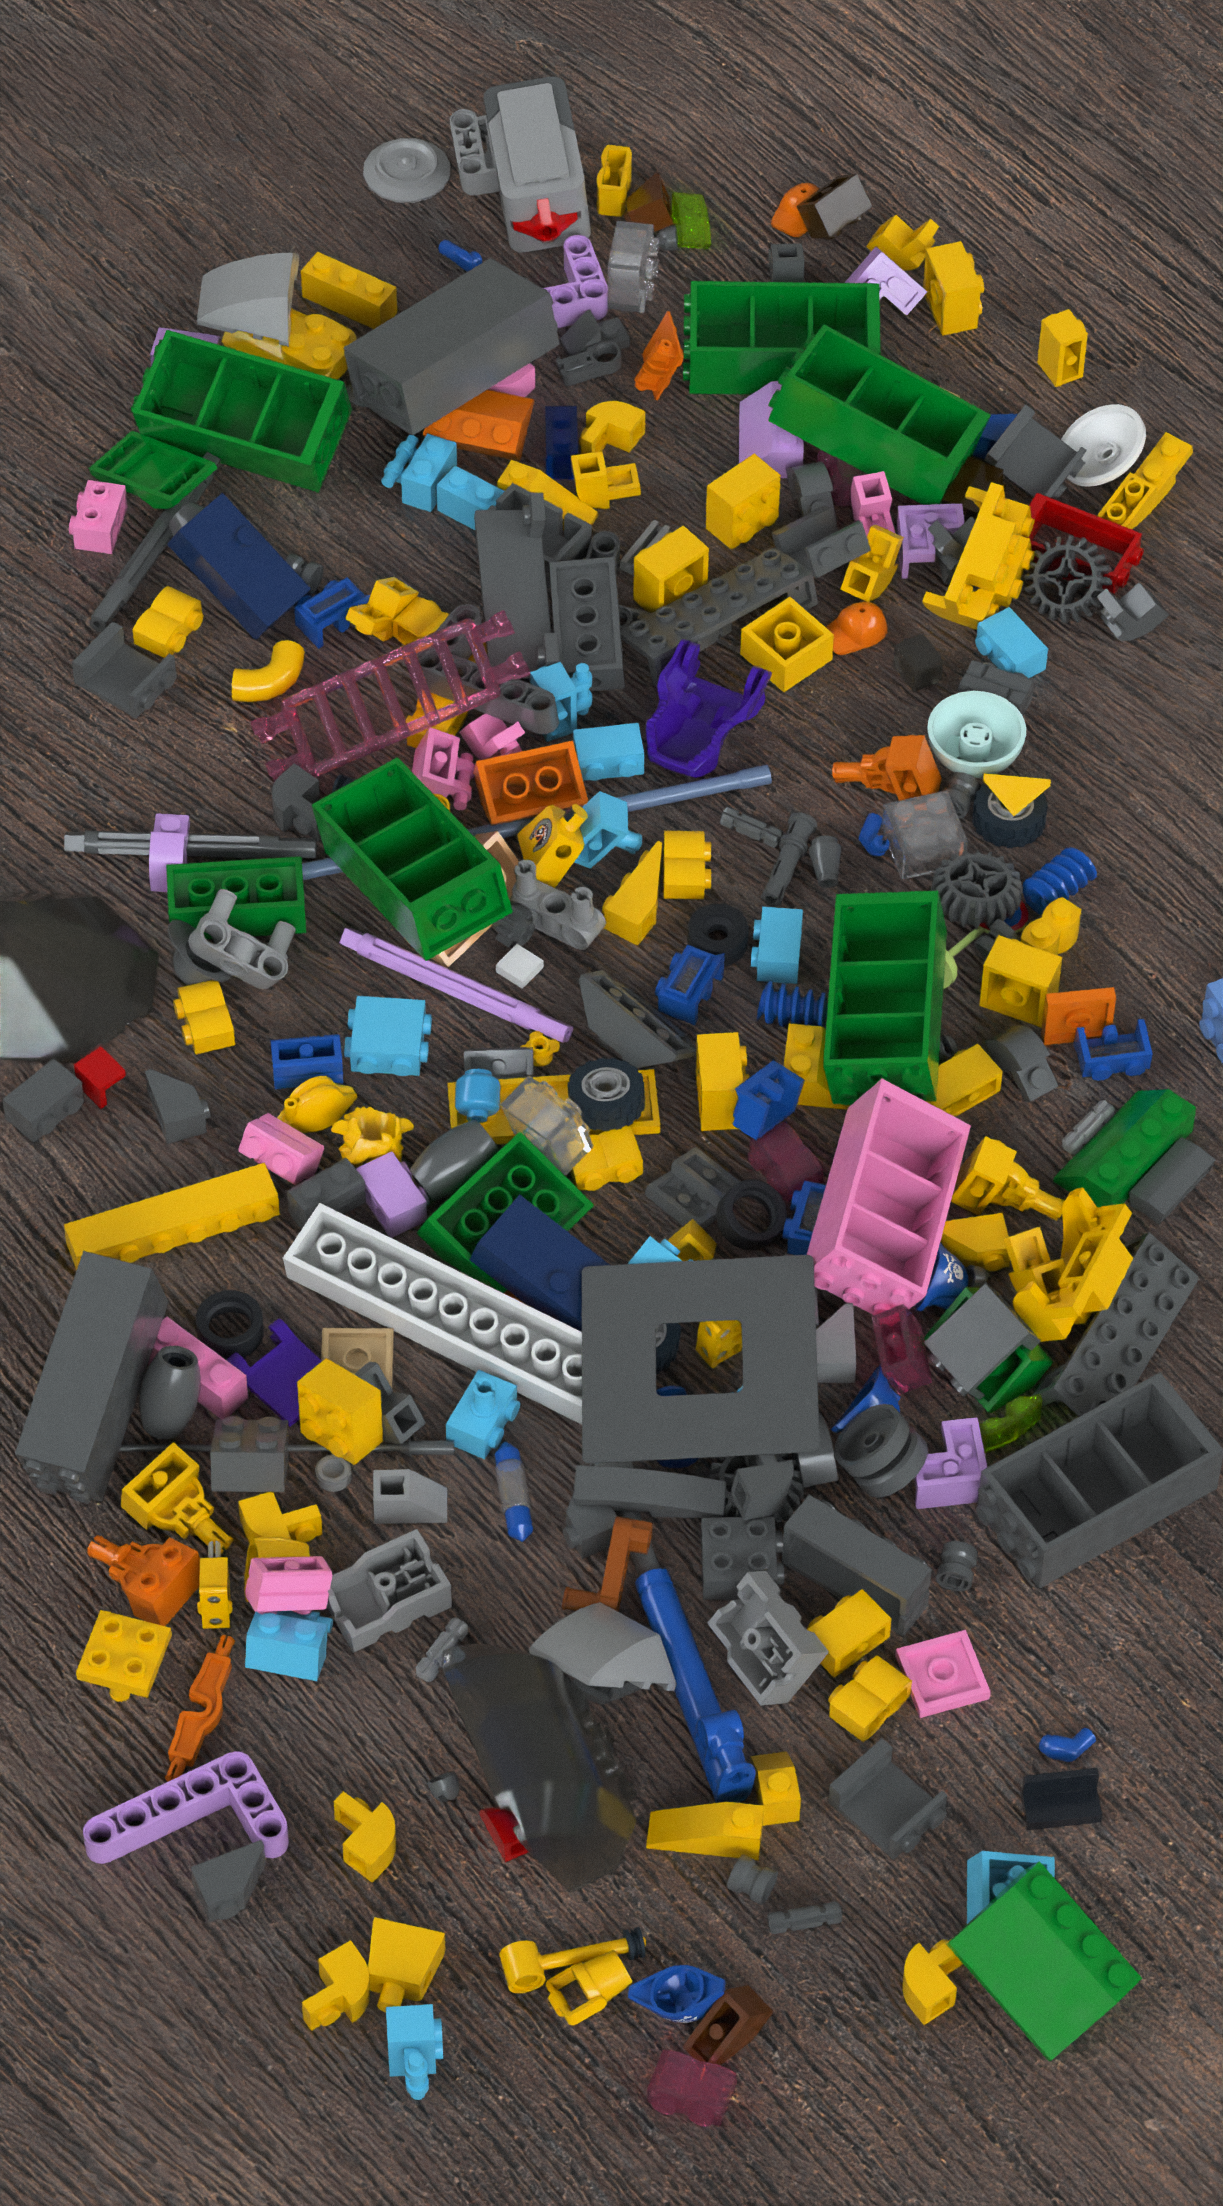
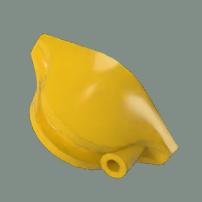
[277,1076,358,1133]

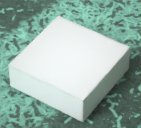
[496,944,544,989]

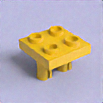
[76,1610,172,1702]

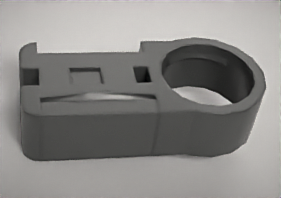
[556,341,622,386]

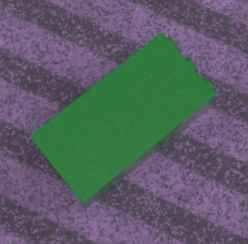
[683,281,881,395]
[768,324,991,505]
[131,330,352,493]
[311,757,513,961]
[823,891,947,1105]

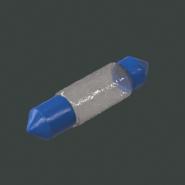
[495,1442,533,1542]

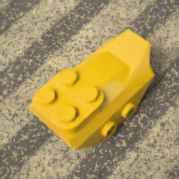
[221,308,357,380]

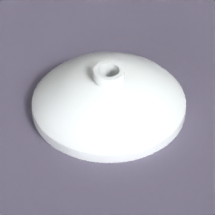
[1061,404,1146,487]

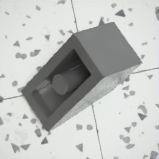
[145,1069,211,1144]
[563,1492,617,1559]
[190,1840,266,1922]

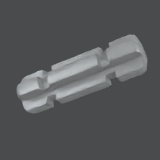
[1062,1100,1115,1155]
[416,1617,468,1682]

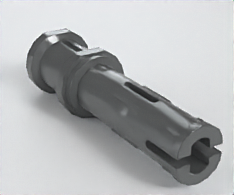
[761,812,818,907]

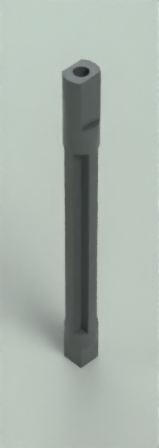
[90,452,221,632]
[64,830,317,858]

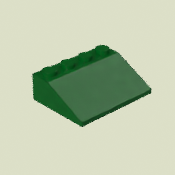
[416,1132,594,1294]
[946,1861,1142,2061]

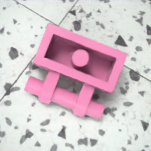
[412,727,475,810]

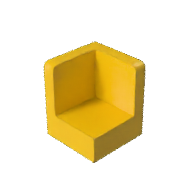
[668,1219,717,1261]

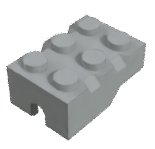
[327,1529,452,1653]
[707,1571,829,1706]

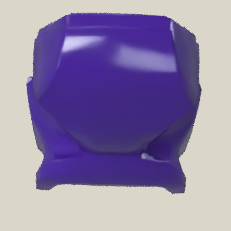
[646,639,772,778]

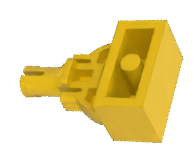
[951,1136,1065,1221]
[121,1442,233,1554]

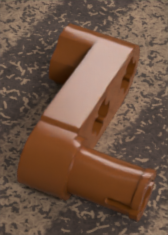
[562,1516,653,1612]

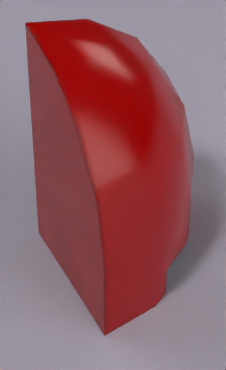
[479,1807,532,1862]

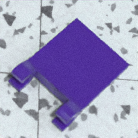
[226,1318,322,1427]

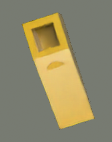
[602,841,662,946]

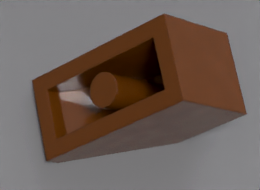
[624,173,674,238]
[682,1985,774,2073]

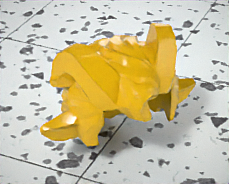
[331,1106,414,1167]

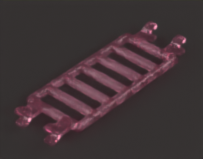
[250,610,531,782]

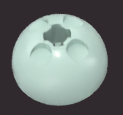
[927,691,1026,778]

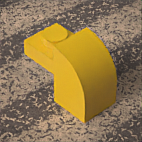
[866,214,939,271]
[579,401,646,454]
[571,451,641,509]
[840,524,904,602]
[345,577,419,642]
[1004,1227,1066,1298]
[238,1492,323,1544]
[333,1791,396,1883]
[902,1939,963,2025]
[302,1940,370,2031]

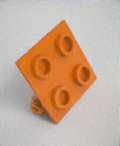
[634,311,684,400]

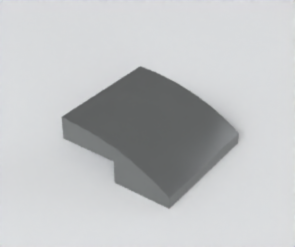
[645,1147,740,1229]

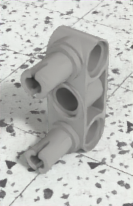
[509,860,606,950]
[188,889,296,989]

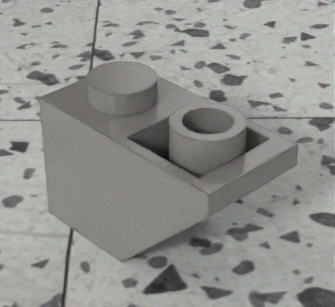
[373,1469,447,1524]

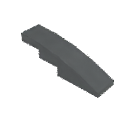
[573,1465,727,1518]

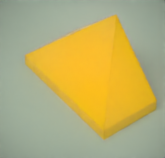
[983,773,1051,816]

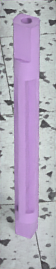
[339,928,573,1043]

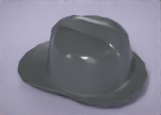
[168,920,231,985]

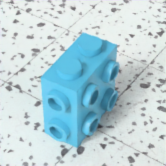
[344,996,432,1076]

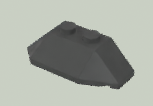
[579,970,696,1068]

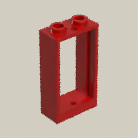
[1024,493,1144,595]

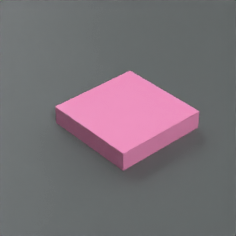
[895,1630,990,1718]

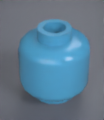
[455,1069,501,1123]

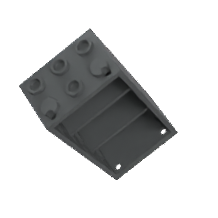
[343,258,560,435]
[15,1251,169,1504]
[976,1372,1223,1589]

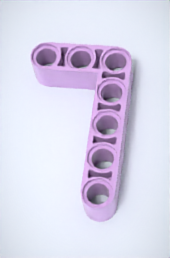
[542,235,608,328]
[83,1751,289,1864]

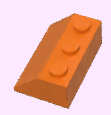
[423,390,535,462]
[473,741,588,826]

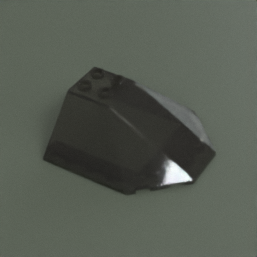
[0,892,159,1063]

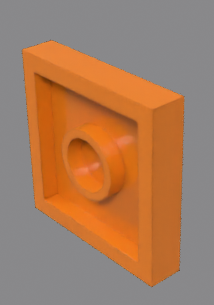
[1041,987,1116,1045]

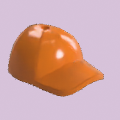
[771,183,819,237]
[826,602,887,655]

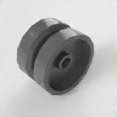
[834,1404,928,1498]

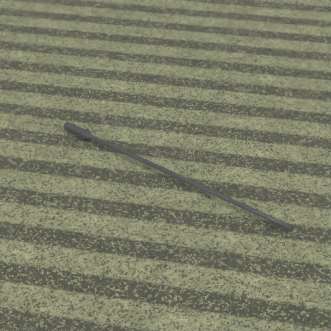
[119,1439,454,1457]

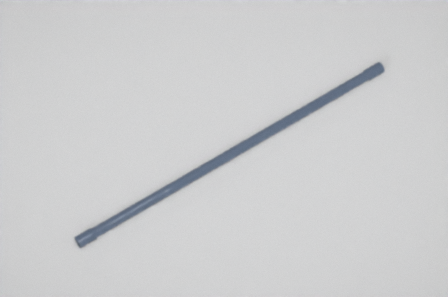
[302,764,772,880]

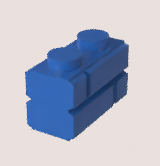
[270,1034,344,1089]

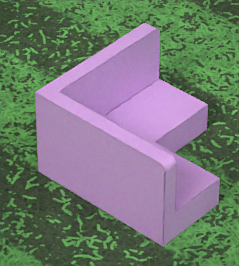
[845,247,927,315]
[896,504,964,579]
[914,1417,987,1509]

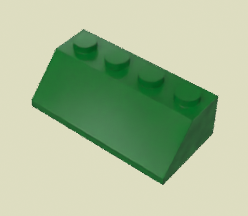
[166,856,306,939]
[1053,1089,1196,1207]

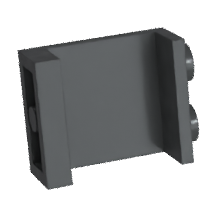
[984,404,1087,500]
[772,506,871,578]
[72,621,177,718]
[924,1283,1041,1400]
[828,1738,947,1860]

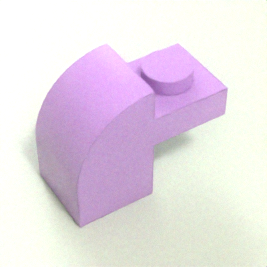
[149,814,190,892]

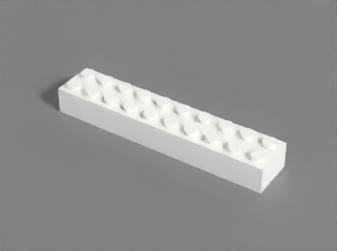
[283,1203,582,1425]

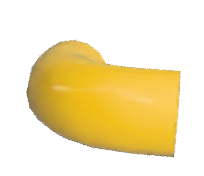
[232,640,305,702]

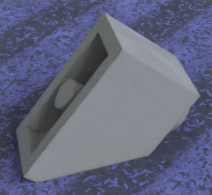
[816,1303,856,1383]

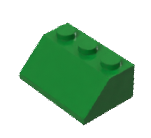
[923,1287,1053,1413]

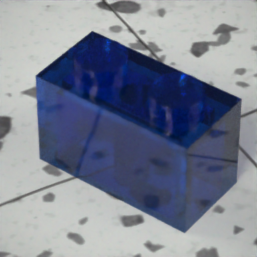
[545,406,578,479]

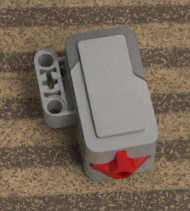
[450,76,591,253]

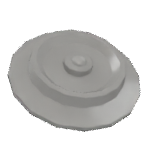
[363,138,450,203]

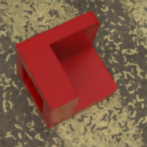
[74,1046,126,1109]

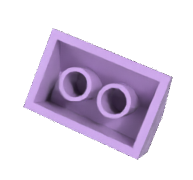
[739,381,804,478]

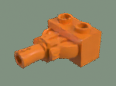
[832,735,942,810]
[87,1535,200,1626]

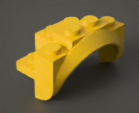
[922,482,1035,630]
[1013,1187,1133,1342]

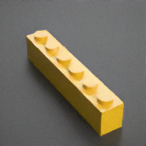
[64,1163,280,1270]

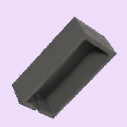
[782,1495,932,1637]

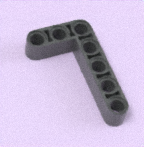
[415,604,559,734]

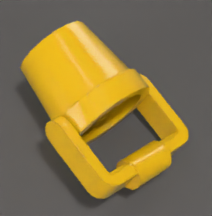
[546,1950,633,2025]

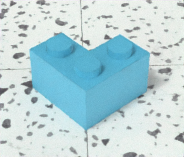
[967,1851,1055,1924]

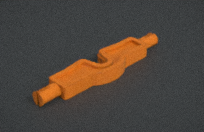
[165,1635,235,1782]

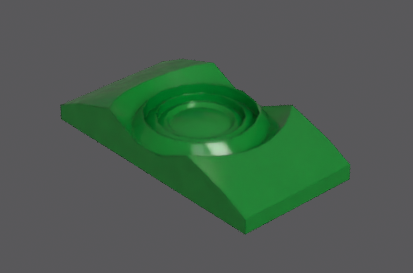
[88,430,217,509]

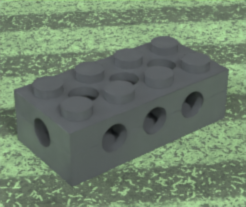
[549,557,625,691]

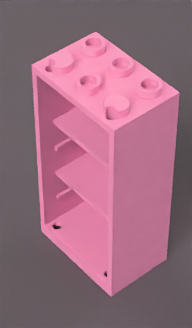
[807,1079,971,1324]

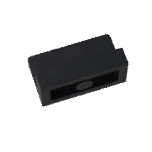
[1021,1768,1102,1830]

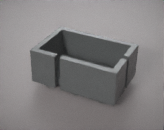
[475,483,592,588]

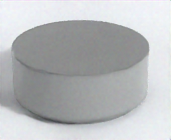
[315,1454,352,1492]

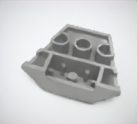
[197,253,299,347]
[529,1602,677,1691]

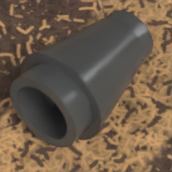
[808,836,842,888]

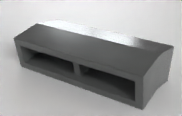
[1129,1137,1216,1225]

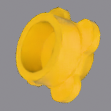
[520,1031,560,1067]

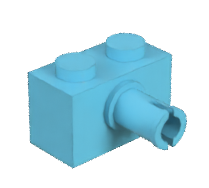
[574,791,643,869]
[446,1369,520,1460]

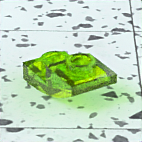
[671,192,711,249]
[979,1394,1043,1454]

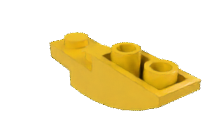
[1097,432,1193,529]

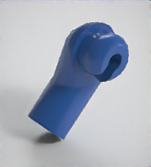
[438,239,482,272]
[858,813,890,857]
[1039,1727,1096,1762]

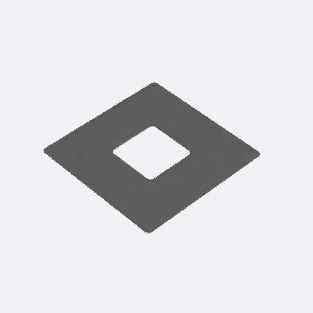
[582,1255,820,1463]

